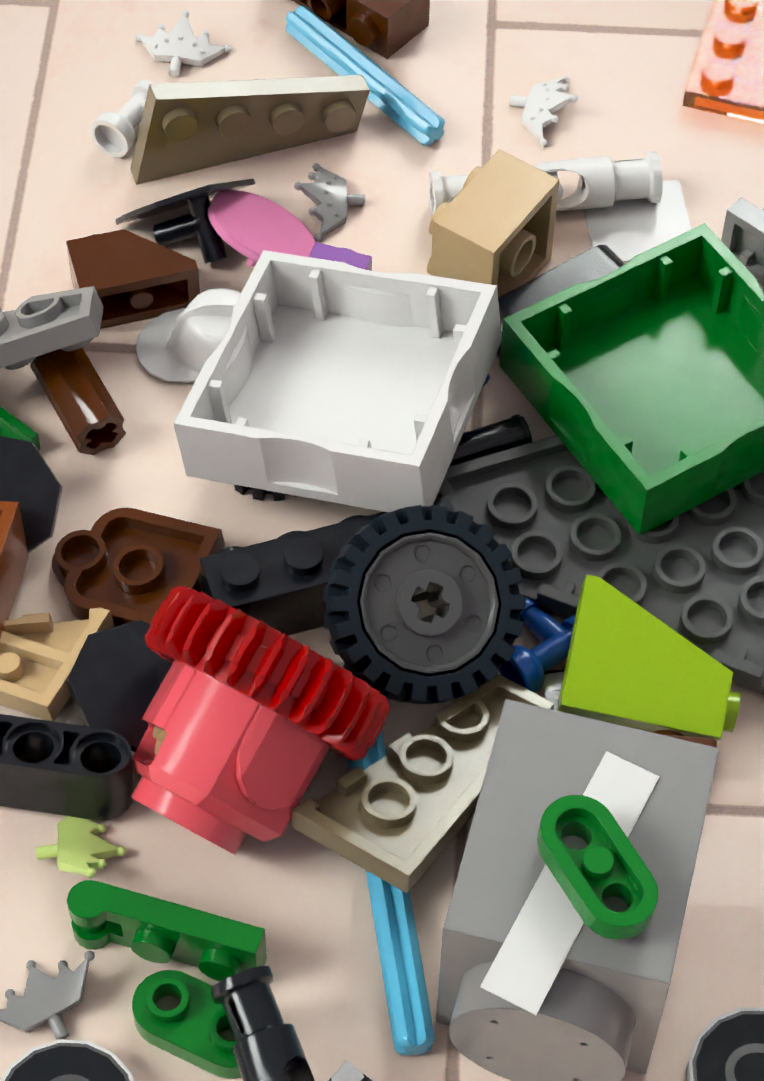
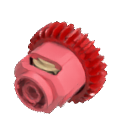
[131,585,390,855]

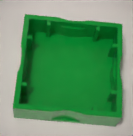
[499,223,764,536]

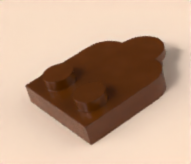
[52,508,225,626]

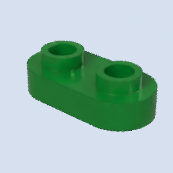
[537,795,658,940]
[132,970,242,1079]

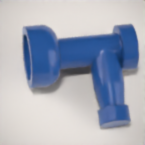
[498,597,575,693]

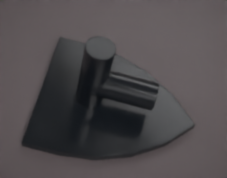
[115,179,255,264]

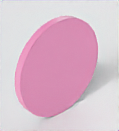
[208,190,315,267]

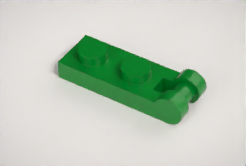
[67,880,267,981]

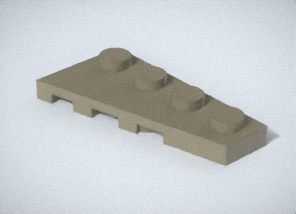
[130,75,370,185]
[291,674,554,893]

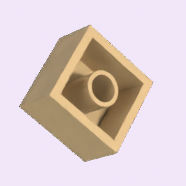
[427,149,560,298]

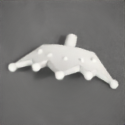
[135,10,231,77]
[509,75,578,147]

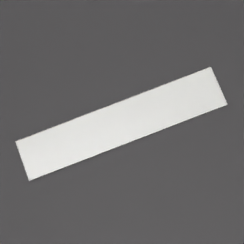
[480,751,660,1015]

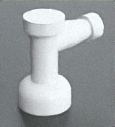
[90,80,154,158]

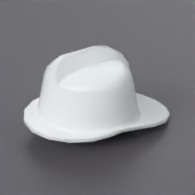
[136,288,241,383]

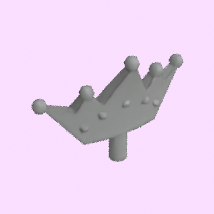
[294,163,365,242]
[0,950,95,1040]

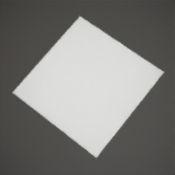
[584,180,691,262]

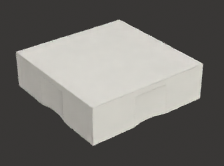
[173,250,502,513]

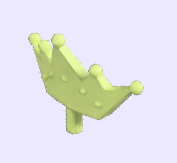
[36,816,127,878]

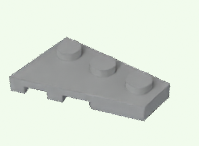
[0,286,104,370]

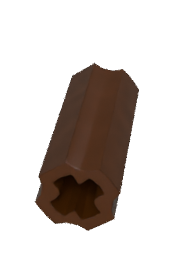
[30,348,126,456]

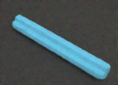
[285,6,445,146]

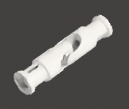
[428,151,663,216]

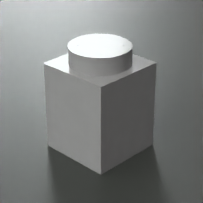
[436,699,719,1081]

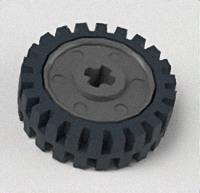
[322,505,526,704]

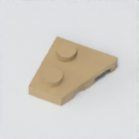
[0,608,115,722]

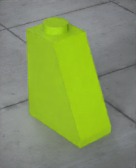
[557,574,740,742]

